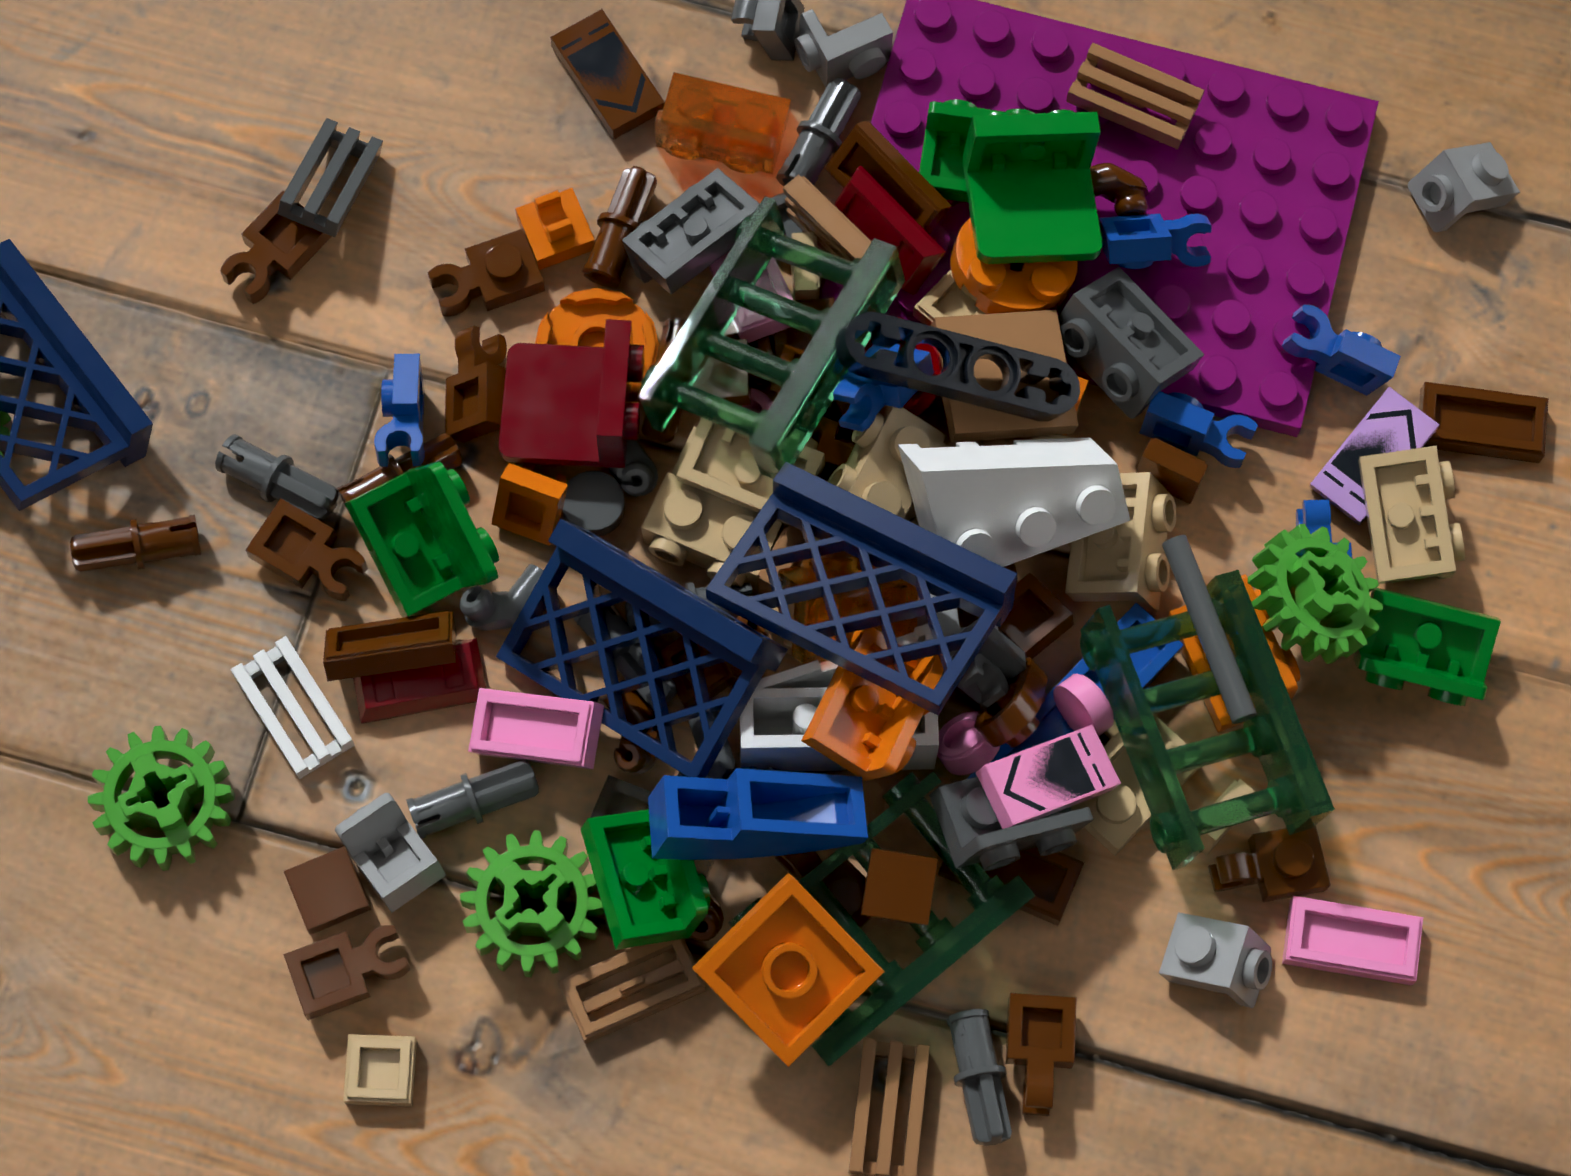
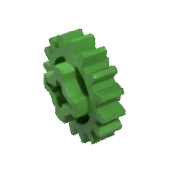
[1248,524,1383,664]
[88,726,235,871]
[460,830,604,977]

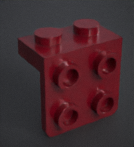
[499,319,645,468]

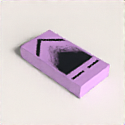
[1310,387,1439,526]

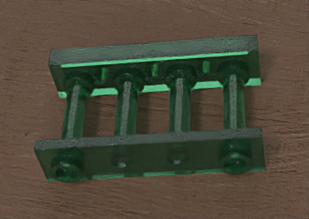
[638,196,905,479]
[1080,570,1335,870]
[728,772,1035,1067]

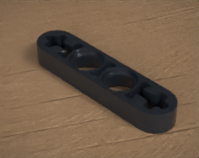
[835,312,1080,421]

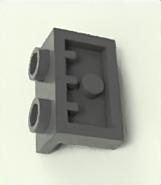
[622,168,767,295]
[1058,267,1205,419]
[929,777,1094,871]

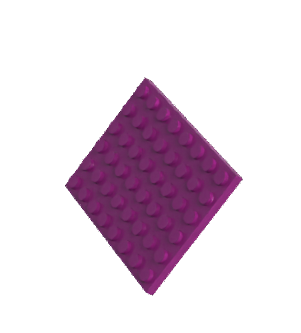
[820,0,1379,437]

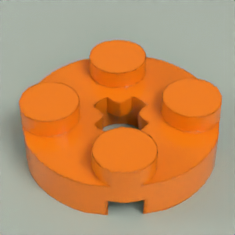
[950,217,1078,314]

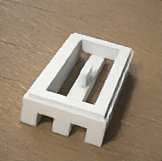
[230,636,355,779]

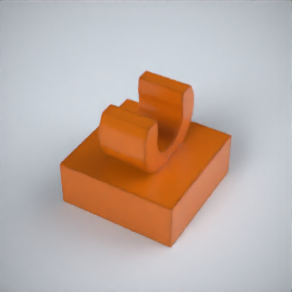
[515,188,595,270]
[491,463,568,546]

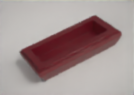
[833,166,946,295]
[353,638,486,724]

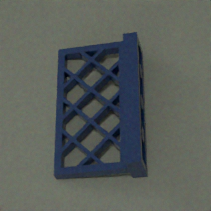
[0,239,153,511]
[706,462,1017,715]
[496,518,788,778]

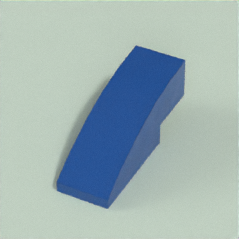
[648,768,868,860]

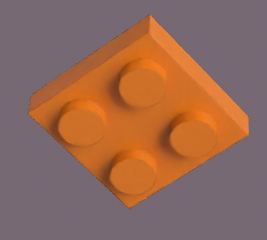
[692,873,885,1067]

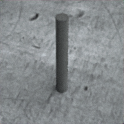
[1162,535,1257,724]

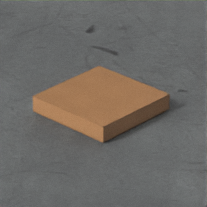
[931,310,1078,442]

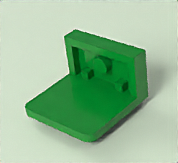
[962,109,1102,264]
[345,461,499,617]

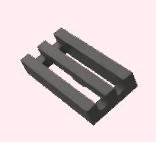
[278,118,383,237]

